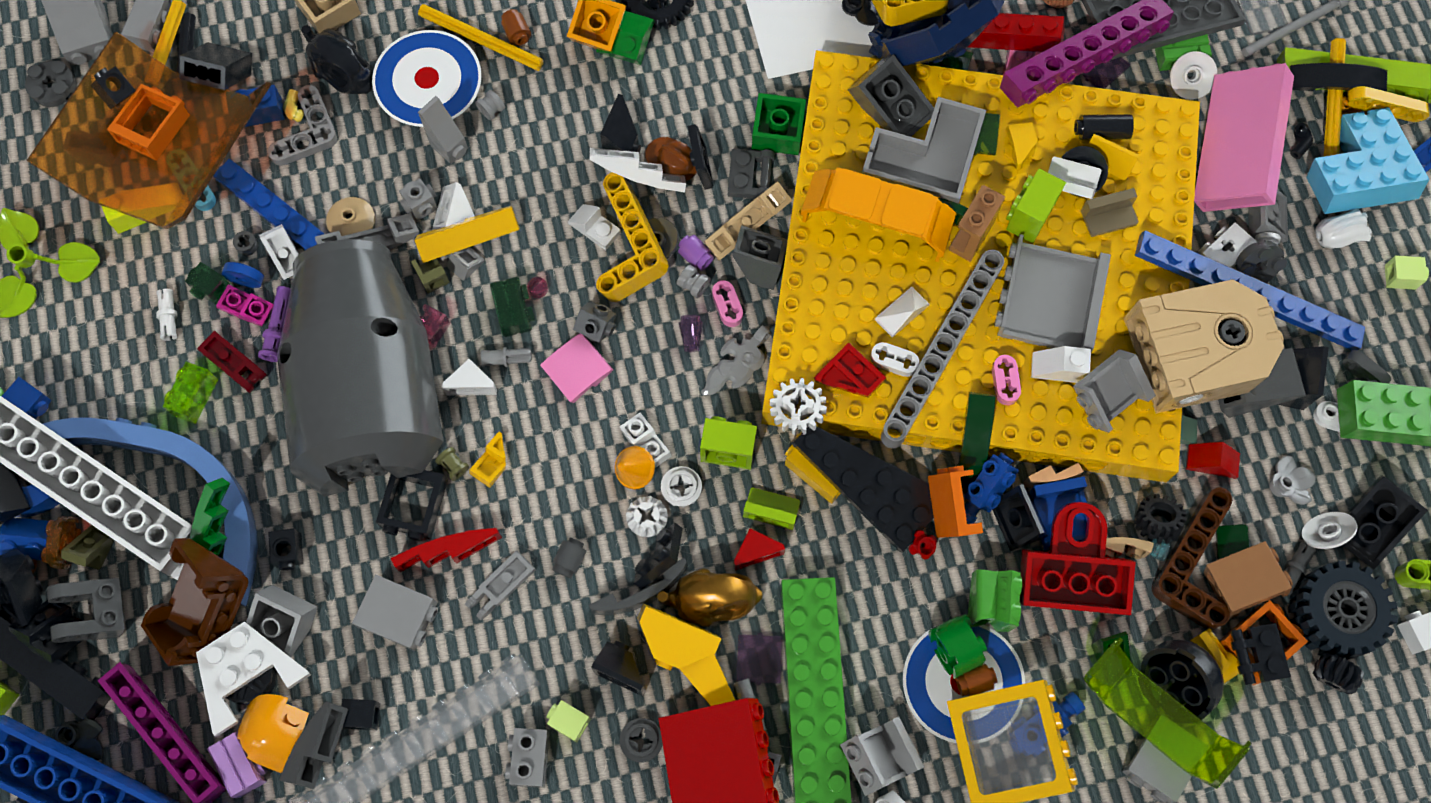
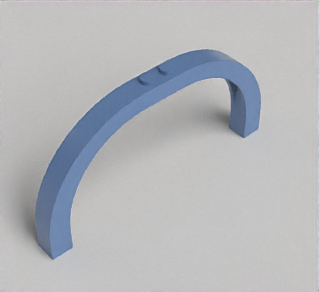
[0,418,258,606]

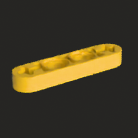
[1347,86,1430,122]

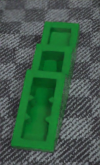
[190,478,230,556]

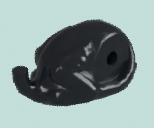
[301,25,372,94]

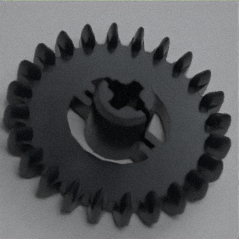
[620,0,694,31]

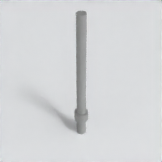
[1242,0,1351,57]

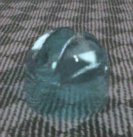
[1150,539,1170,561]

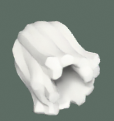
[1315,208,1372,249]

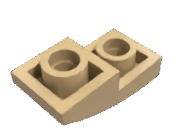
[1105,537,1154,559]

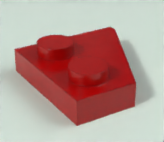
[814,342,886,398]

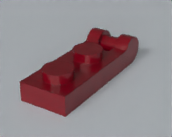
[197,330,267,394]

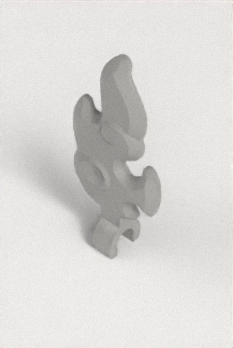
[701,325,770,396]

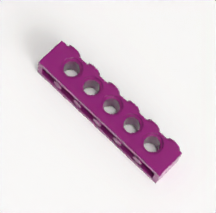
[97,662,227,803]

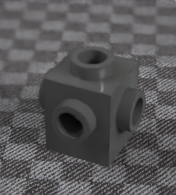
[573,301,616,343]

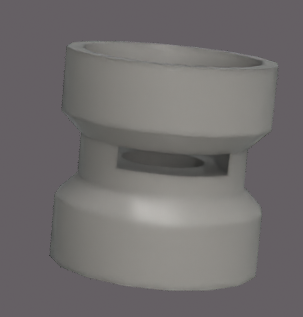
[677,265,711,299]

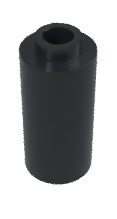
[1074,114,1134,140]

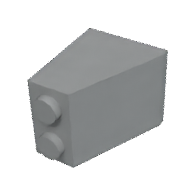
[41,0,117,66]

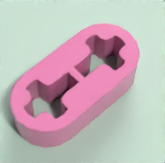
[712,280,743,327]
[992,355,1021,405]

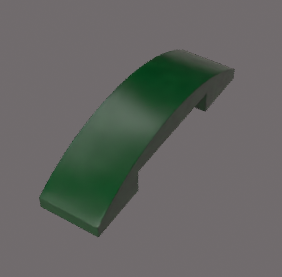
[956,392,996,493]

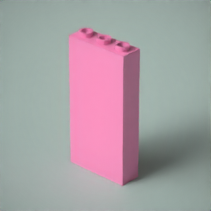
[1194,63,1294,212]

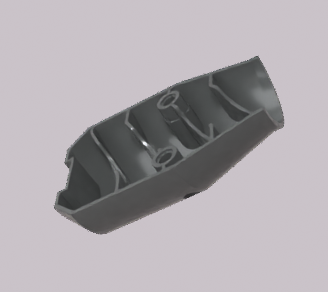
[277,239,444,497]

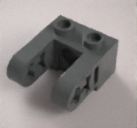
[47,578,125,643]

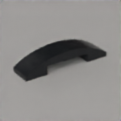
[1289,63,1388,92]

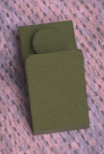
[61,525,114,570]

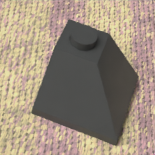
[733,225,788,290]

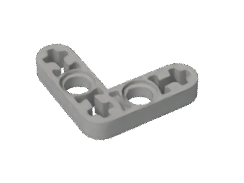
[268,85,338,166]

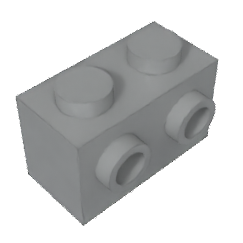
[505,728,550,788]

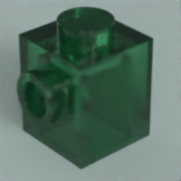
[185,262,230,305]

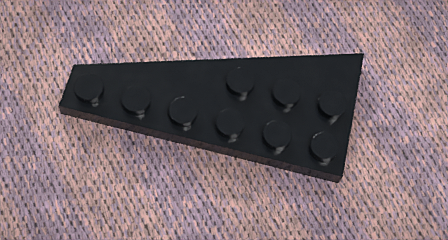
[791,426,934,552]

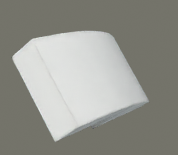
[619,413,672,468]

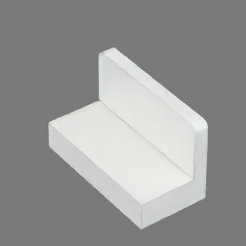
[1048,157,1102,199]

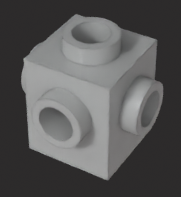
[399,178,437,221]

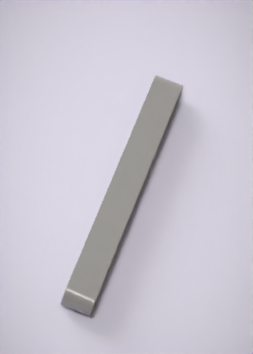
[881,250,1004,448]

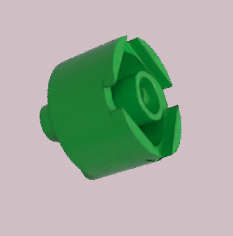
[928,614,987,679]

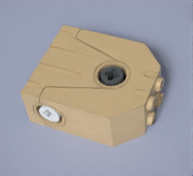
[1124,279,1284,413]

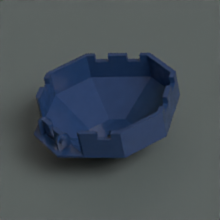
[868,0,1005,67]

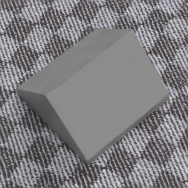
[1248,189,1288,242]

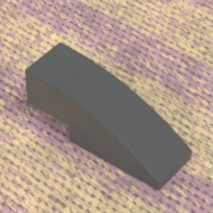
[279,702,348,789]

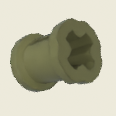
[435,447,469,481]

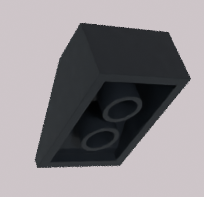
[1342,475,1428,570]

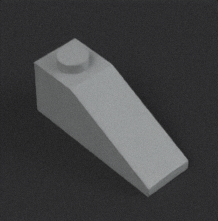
[418,96,468,164]

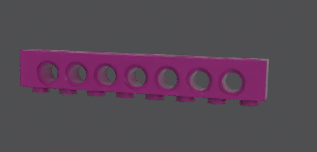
[1000,0,1174,108]

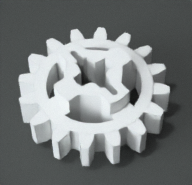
[770,378,827,435]

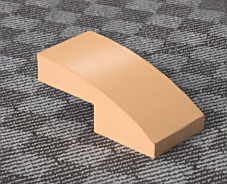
[1023,463,1084,488]

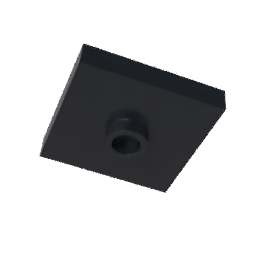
[687,124,714,190]

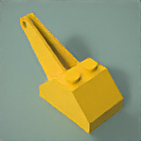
[637,603,735,706]

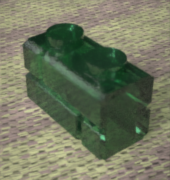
[490,277,535,337]

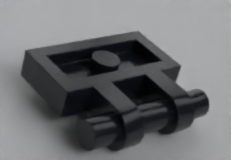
[1230,623,1291,685]

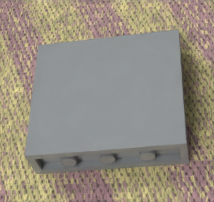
[994,235,1111,352]

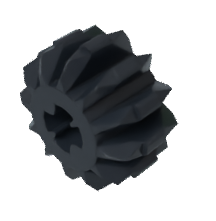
[1313,653,1364,694]

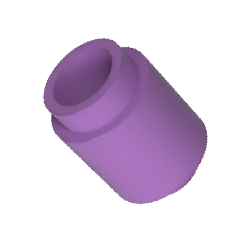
[678,235,715,271]

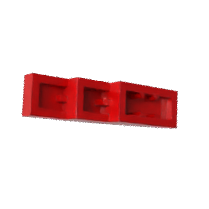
[390,528,502,573]

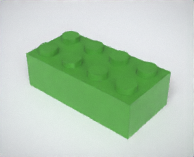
[1337,380,1431,446]

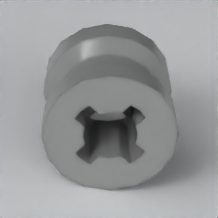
[475,90,505,120]

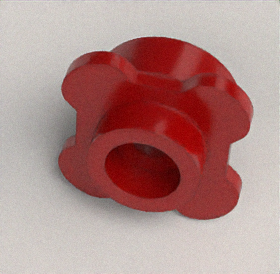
[909,530,937,560]

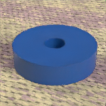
[221,262,264,288]

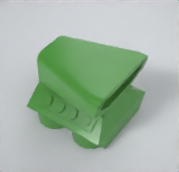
[967,569,1022,632]

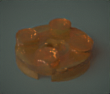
[41,516,81,570]

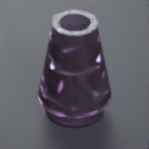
[678,315,703,352]

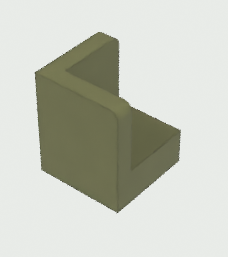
[411,258,450,294]

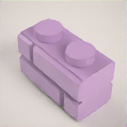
[207,732,267,799]

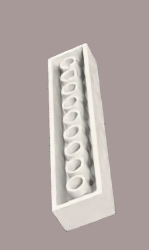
[0,396,192,576]

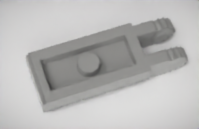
[465,551,536,620]

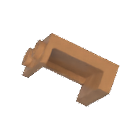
[949,185,1005,262]
[1204,541,1293,619]

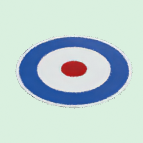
[372,30,481,127]
[903,625,1025,744]

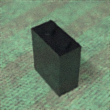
[179,42,252,90]

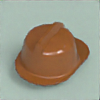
[645,137,697,181]

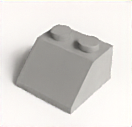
[246,585,318,657]

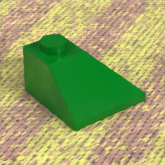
[596,11,654,65]

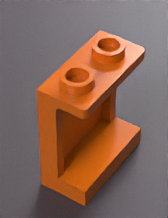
[928,466,983,538]

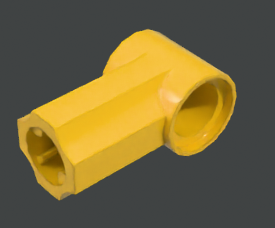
[1190,628,1240,684]

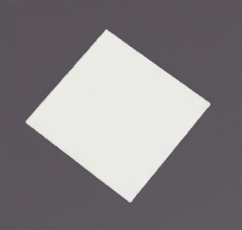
[745,0,875,79]

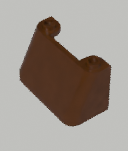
[141,538,249,666]

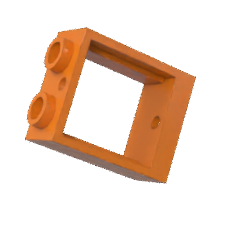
[107,84,190,161]
[1219,600,1308,685]

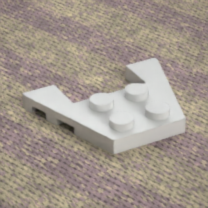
[196,622,311,737]

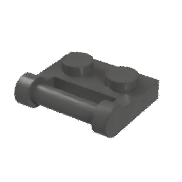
[728,149,775,199]

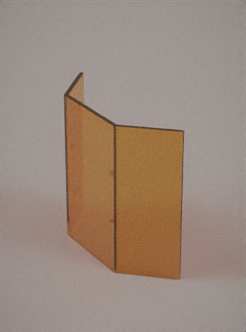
[27,32,271,229]

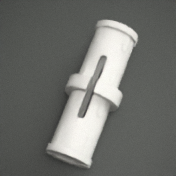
[156,289,178,341]

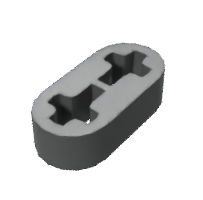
[1343,350,1391,383]

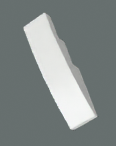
[590,148,686,192]

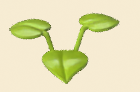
[0,208,100,318]

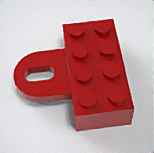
[1020,502,1136,615]

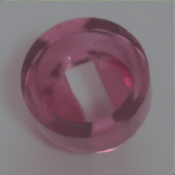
[527,276,548,298]

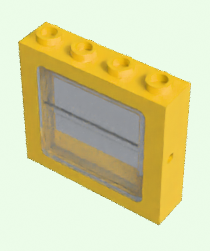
[947,680,1078,803]

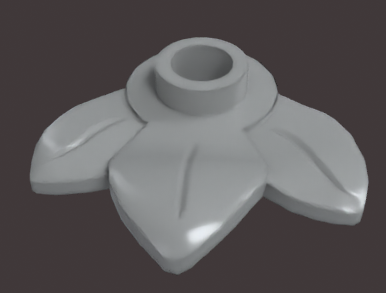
[1269,456,1316,505]

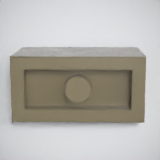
[1081,188,1139,237]

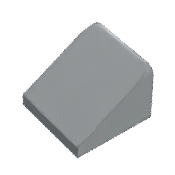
[447,247,485,281]

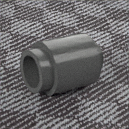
[552,537,587,579]

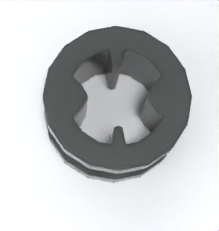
[233,231,258,256]

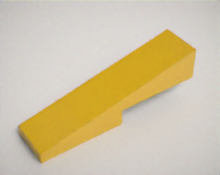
[414,206,520,263]

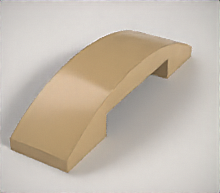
[704,181,793,261]

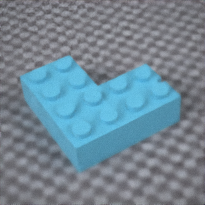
[1306,107,1430,214]

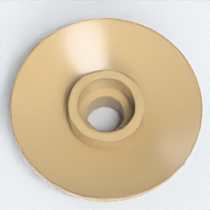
[326,197,375,236]

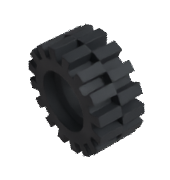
[1134,494,1187,544]

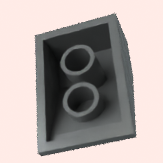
[848,54,934,137]

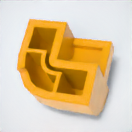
[237,694,309,773]

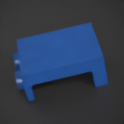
[1029,476,1087,551]

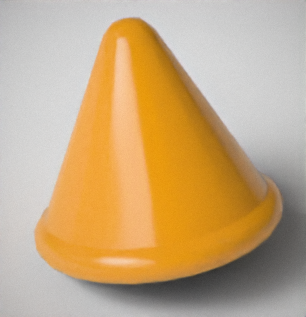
[615,446,655,490]

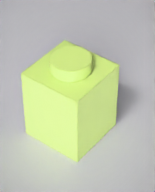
[1385,255,1429,290]
[546,700,591,743]

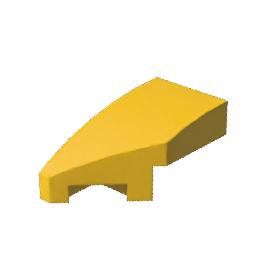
[1007,122,1038,170]
[469,432,506,488]

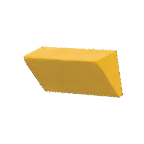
[1088,134,1140,180]

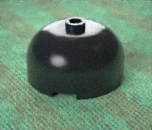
[1137,639,1224,724]

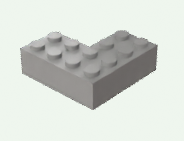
[862,97,986,204]

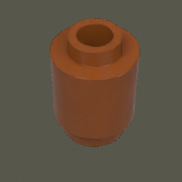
[501,9,531,46]
[955,664,997,696]

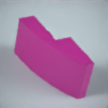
[216,284,274,327]

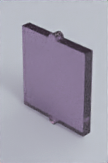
[1082,57,1130,89]
[737,633,782,686]

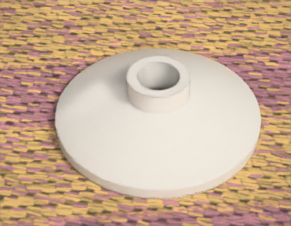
[1170,51,1217,100]
[1302,512,1357,549]

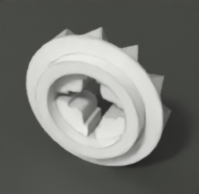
[661,466,702,507]
[626,496,668,537]

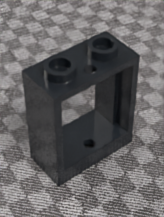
[376,470,448,541]

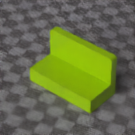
[743,487,800,530]

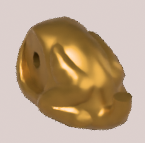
[657,568,763,627]

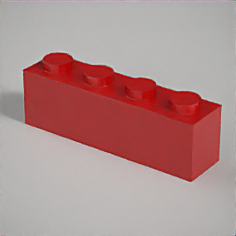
[968,13,1064,52]

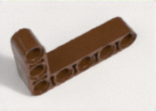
[1151,487,1233,630]

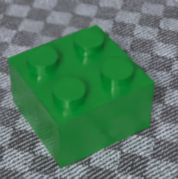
[752,93,806,155]

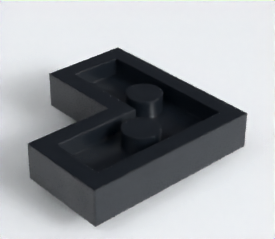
[634,523,683,590]

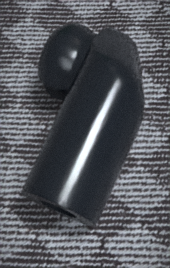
[1290,123,1313,159]

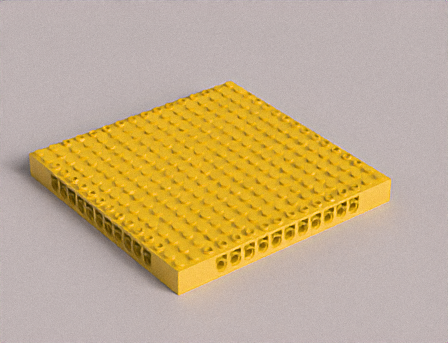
[761,50,1200,482]

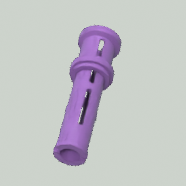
[258,286,291,362]

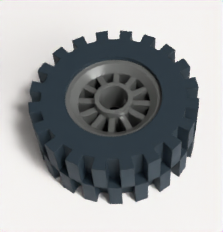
[1288,561,1398,660]

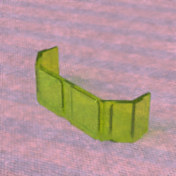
[1083,638,1252,789]

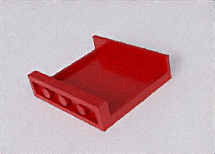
[659,698,779,803]

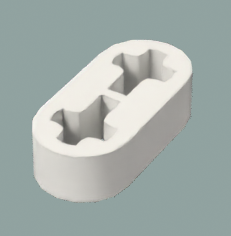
[870,342,920,377]

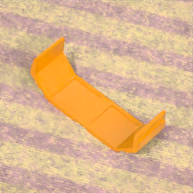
[801,168,956,262]

